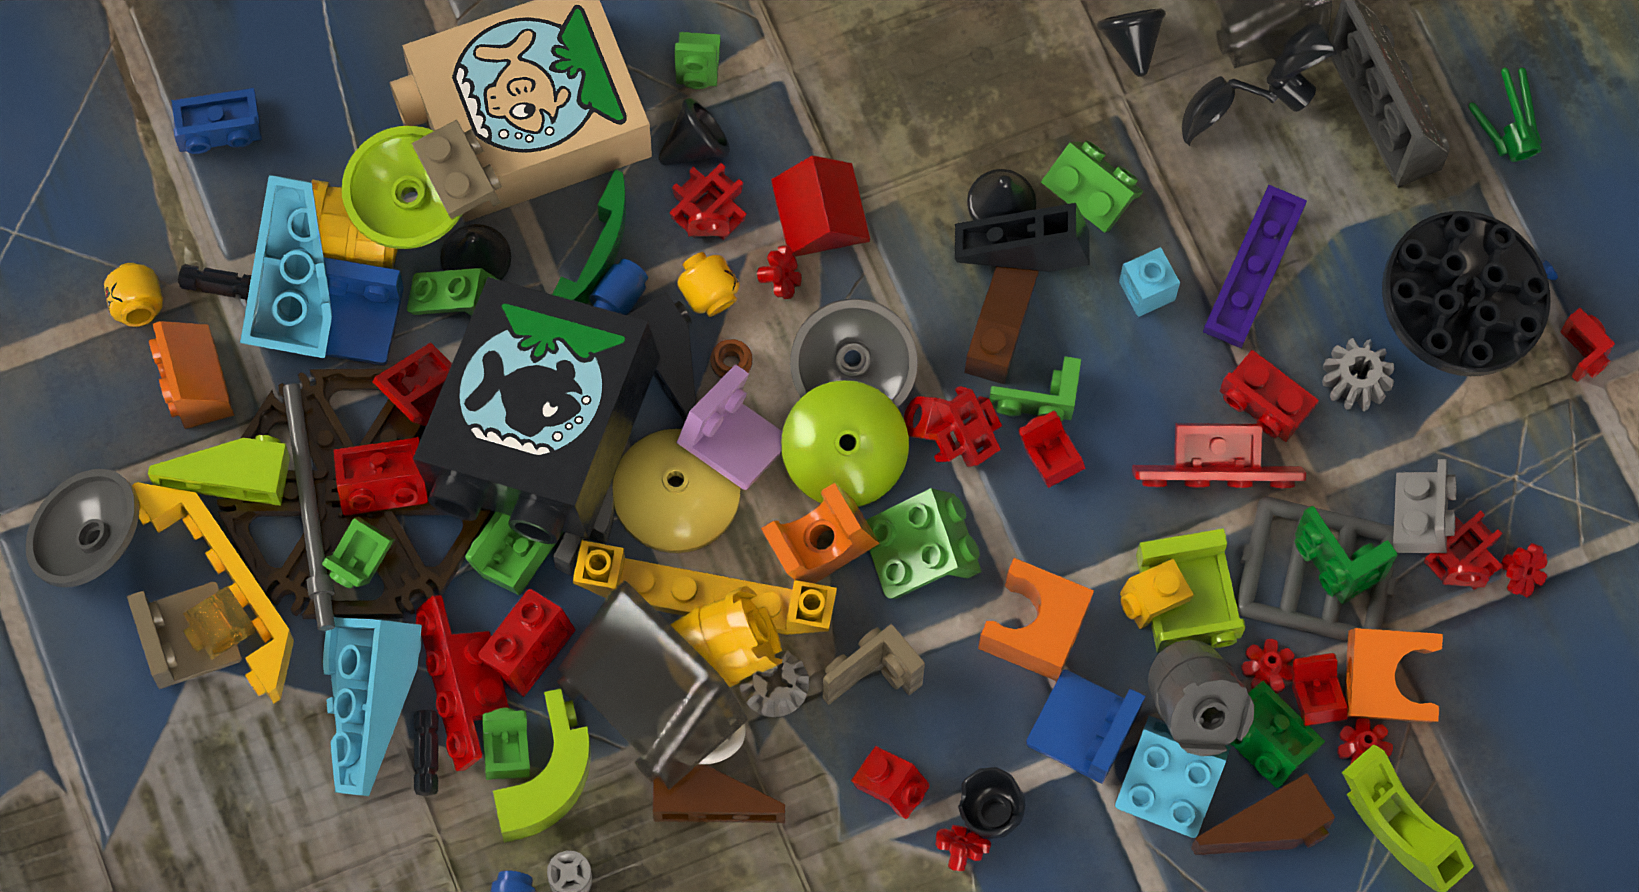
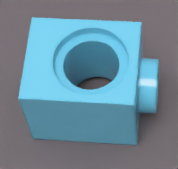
[1119,247,1180,317]

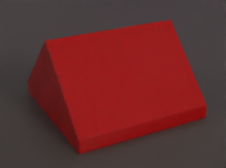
[771,155,870,257]

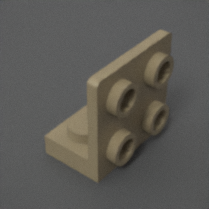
[127,582,242,689]
[823,623,925,705]

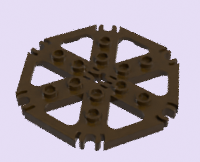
[217,369,493,619]

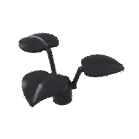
[1182,0,1337,146]

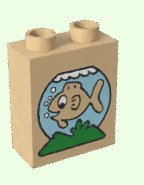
[389,0,652,222]

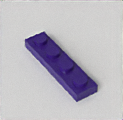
[1203,185,1307,349]

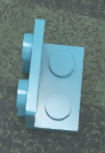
[1115,716,1230,838]

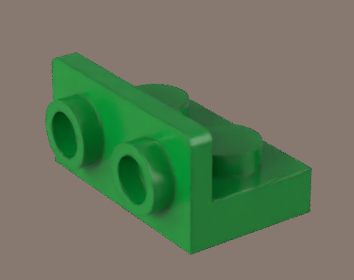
[1229,681,1325,788]

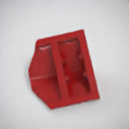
[372,342,452,426]

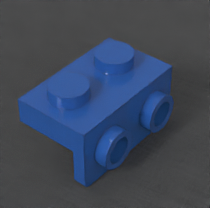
[171,88,262,154]

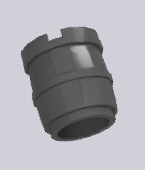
[1148,640,1254,756]

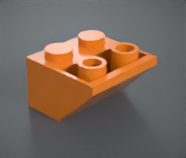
[149,321,234,429]

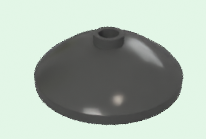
[790,298,918,408]
[26,469,139,587]

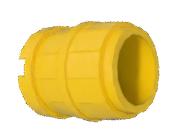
[312,179,398,269]
[661,586,782,696]

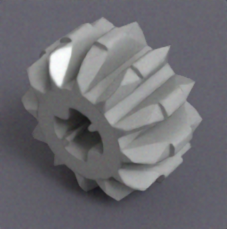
[1322,338,1395,411]

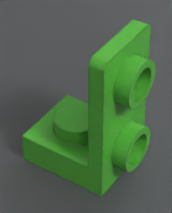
[674,32,721,89]
[407,268,497,316]
[989,356,1081,422]

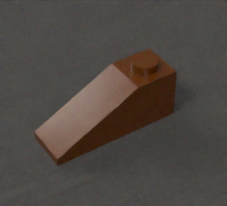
[964,267,1039,385]
[653,754,785,823]
[1191,773,1335,855]

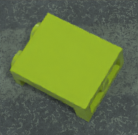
[1136,528,1245,652]

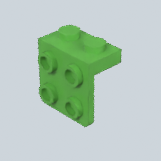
[866,488,982,599]

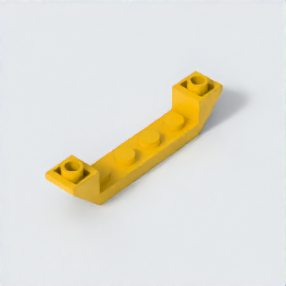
[132,482,294,704]
[573,540,837,635]

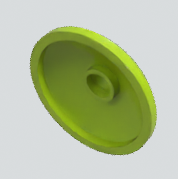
[342,126,462,249]
[781,380,909,507]

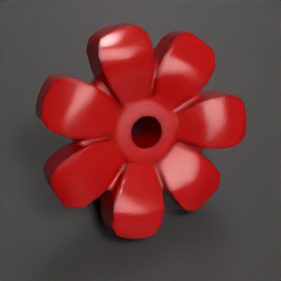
[757,245,802,299]
[1501,543,1548,597]
[1241,639,1294,694]
[1337,718,1393,766]
[935,825,991,871]

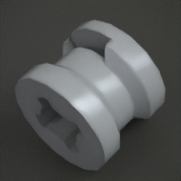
[547,851,592,892]

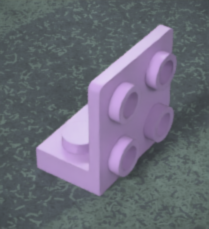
[677,364,782,490]

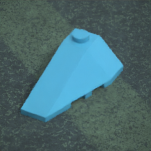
[240,175,332,358]
[323,617,422,796]

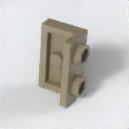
[411,120,502,220]

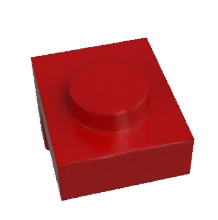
[1560,307,1615,382]
[1018,411,1086,488]
[1292,653,1348,726]
[851,746,929,819]

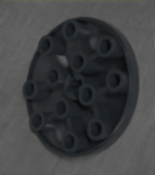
[1382,211,1551,376]

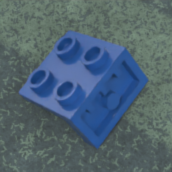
[324,257,404,366]
[1026,670,1146,784]

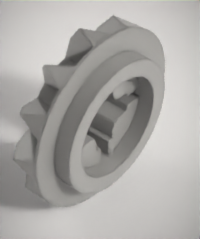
[740,650,809,717]

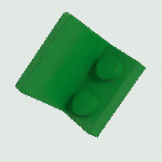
[1295,506,1398,605]

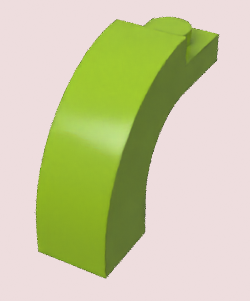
[493,689,591,843]
[1342,744,1474,892]

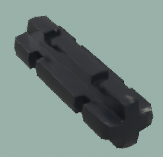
[178,264,252,300]
[414,710,438,796]

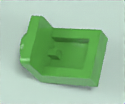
[322,517,395,588]
[482,708,530,780]

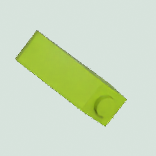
[148,435,290,506]

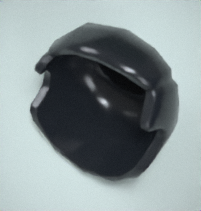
[958,767,1025,839]

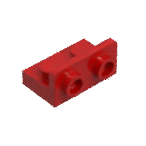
[1219,350,1319,442]
[334,437,428,515]
[478,589,576,697]

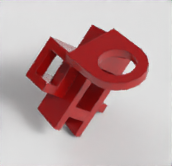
[669,163,747,241]
[904,386,1002,467]
[1424,510,1503,590]

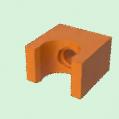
[761,483,880,584]
[978,558,1094,681]
[1345,628,1443,723]

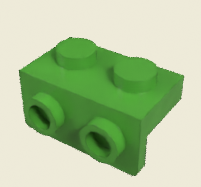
[1041,140,1144,233]
[465,512,564,596]

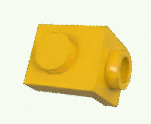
[1120,559,1194,629]

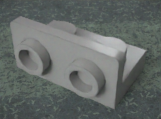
[1393,459,1457,553]

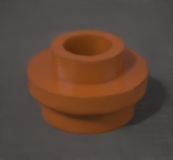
[710,339,753,378]

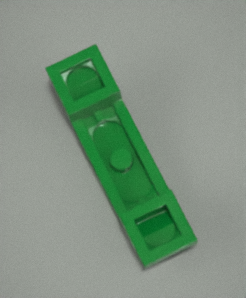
[552,169,626,304]

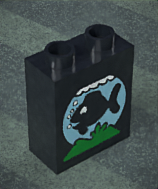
[413,277,660,544]

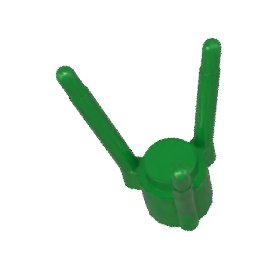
[1468,67,1542,162]

